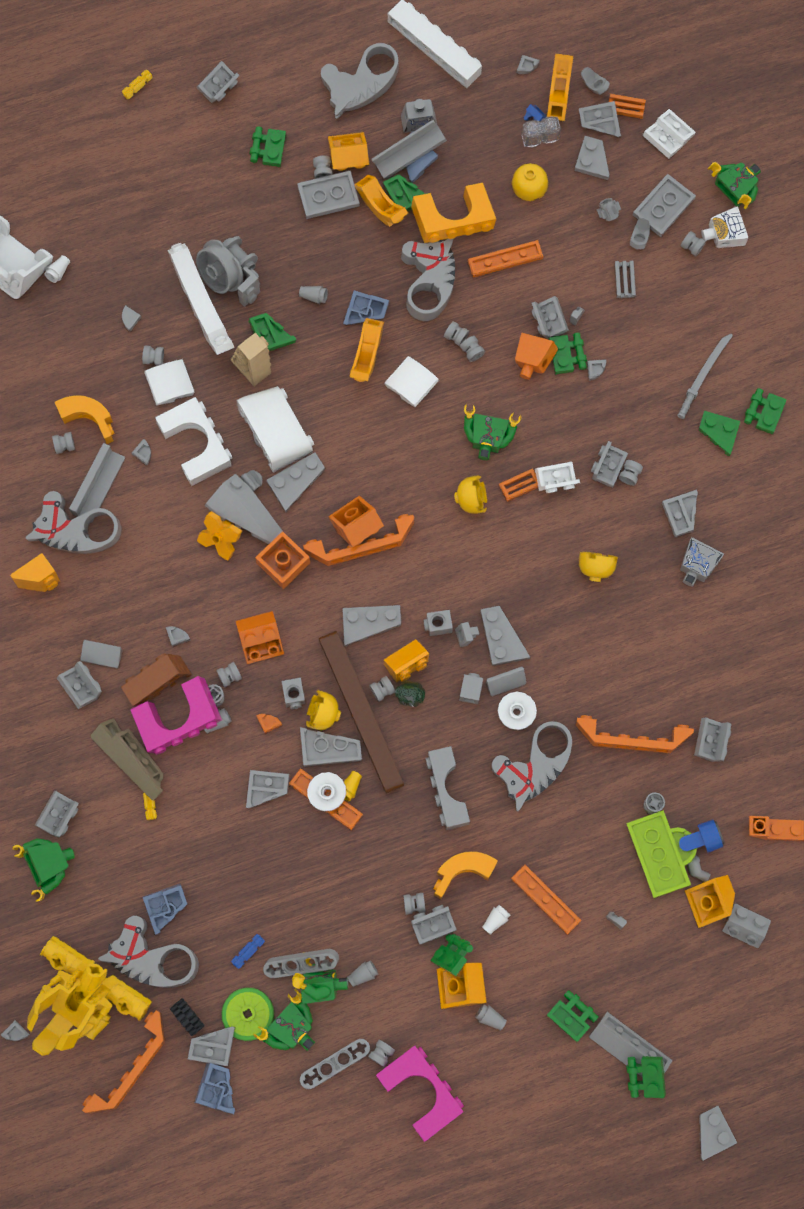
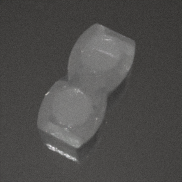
[521,116,561,147]

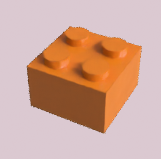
[328,496,384,547]
[255,531,310,589]

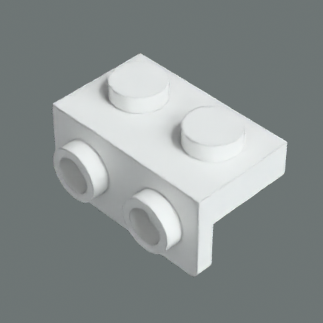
[535,462,580,493]

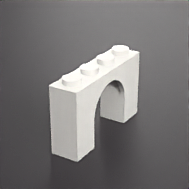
[155,397,232,486]

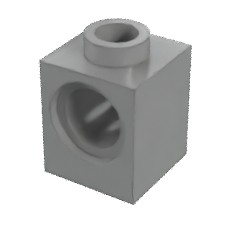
[423,610,453,636]
[459,673,483,704]
[282,678,305,709]

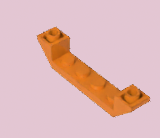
[303,514,414,566]
[575,715,694,753]
[749,816,804,841]
[82,1010,165,1113]

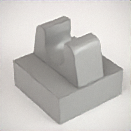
[455,622,479,647]

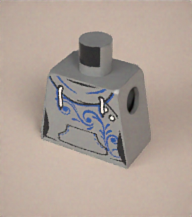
[401,99,437,133]
[680,537,724,587]

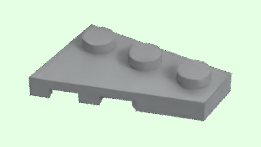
[267,452,325,512]
[343,605,401,647]
[480,606,530,666]
[300,727,362,767]

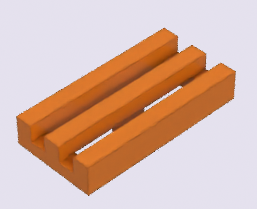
[609,94,646,119]
[499,468,538,502]

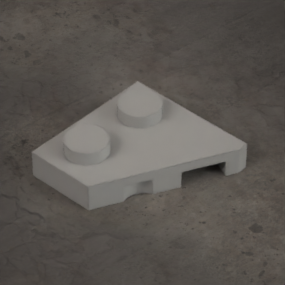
[246,770,290,808]
[188,1026,235,1066]
[699,1106,737,1161]

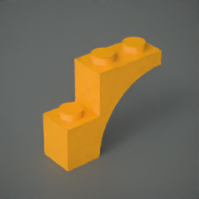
[350,318,384,382]

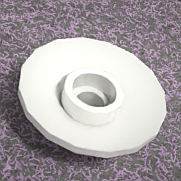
[498,692,537,730]
[307,772,346,811]

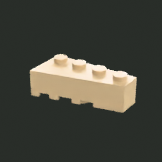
[231,333,271,386]

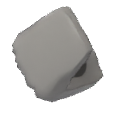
[581,67,610,95]
[630,217,650,249]

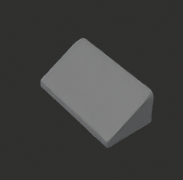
[80,640,123,669]
[486,667,526,696]

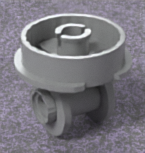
[196,236,258,294]

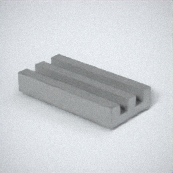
[615,261,636,298]

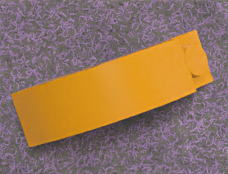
[547,54,573,121]
[354,175,408,227]
[55,396,115,444]
[433,852,498,899]

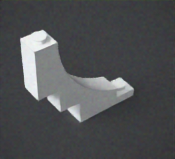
[167,243,234,355]

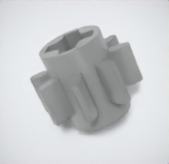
[597,198,621,221]

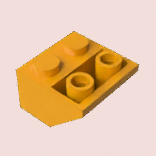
[384,639,429,683]

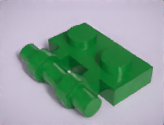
[249,126,286,167]
[549,333,587,375]
[744,388,787,435]
[430,934,473,976]
[546,990,599,1043]
[626,1056,666,1098]

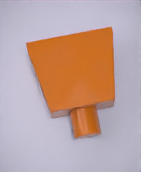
[515,333,558,380]

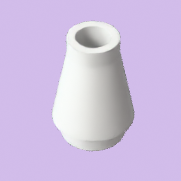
[44,255,70,283]
[482,905,510,935]

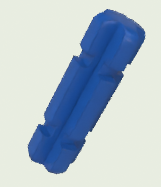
[231,934,265,969]

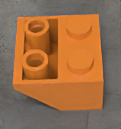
[236,611,284,664]

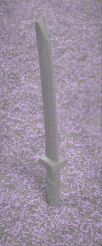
[677,334,733,419]

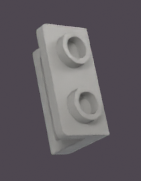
[196,61,239,103]
[237,266,260,307]
[532,296,569,339]
[591,441,628,488]
[57,661,102,709]
[694,718,731,762]
[35,791,79,838]
[722,903,771,948]
[411,905,457,945]

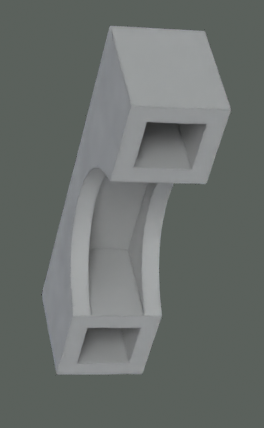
[425,746,470,830]

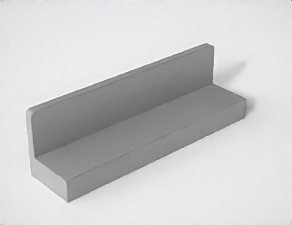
[371,120,447,180]
[69,443,125,523]
[589,1012,672,1078]

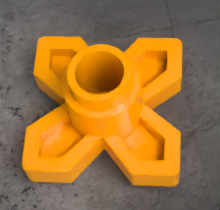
[197,511,242,561]

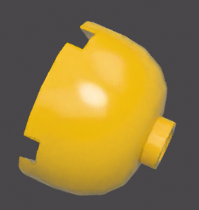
[512,163,548,201]
[454,475,487,514]
[579,552,618,582]
[306,690,341,730]

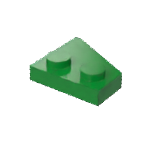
[383,174,428,211]
[248,313,296,351]
[698,411,740,456]

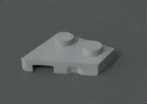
[579,101,621,137]
[574,136,609,180]
[662,490,698,537]

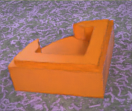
[256,714,282,734]

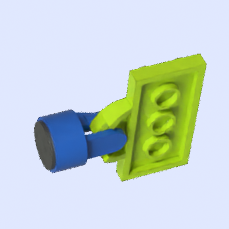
[626,810,725,898]

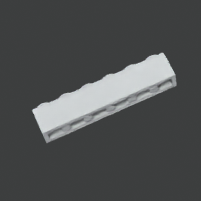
[388,0,482,88]

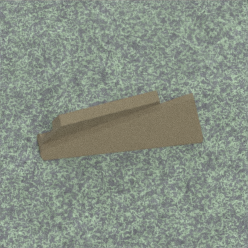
[91,718,163,800]

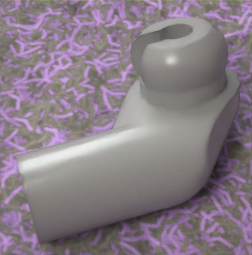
[687,856,711,882]

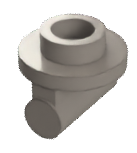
[240,470,262,492]

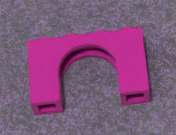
[131,676,222,755]
[376,1046,464,1142]

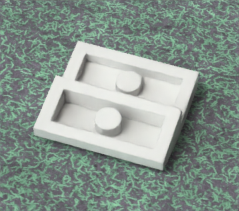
[642,109,696,159]
[385,356,439,407]
[144,359,195,405]

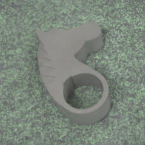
[321,43,399,119]

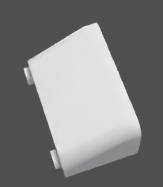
[0,216,53,299]
[237,386,314,473]

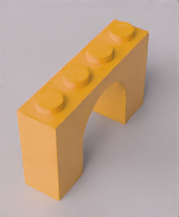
[411,183,496,243]

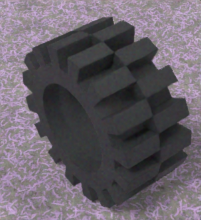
[170,998,204,1036]

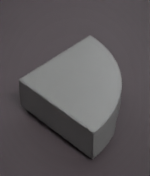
[517,55,540,74]
[122,305,141,331]
[570,307,585,326]
[587,360,606,380]
[132,439,151,465]
[166,626,191,647]
[606,912,627,930]
[1,1020,30,1041]

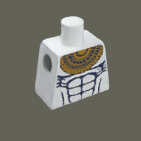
[701,207,748,248]

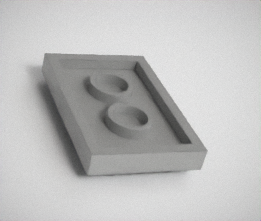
[297,171,360,219]
[633,174,696,237]

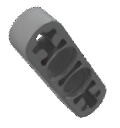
[263,949,339,978]
[300,1039,370,1089]

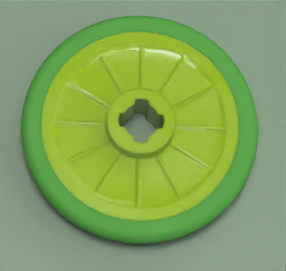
[222,988,274,1041]

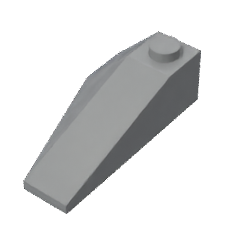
[205,474,282,544]

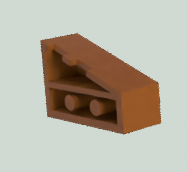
[121,653,192,707]

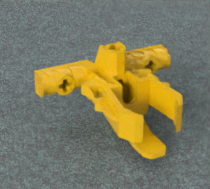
[27,936,152,1056]

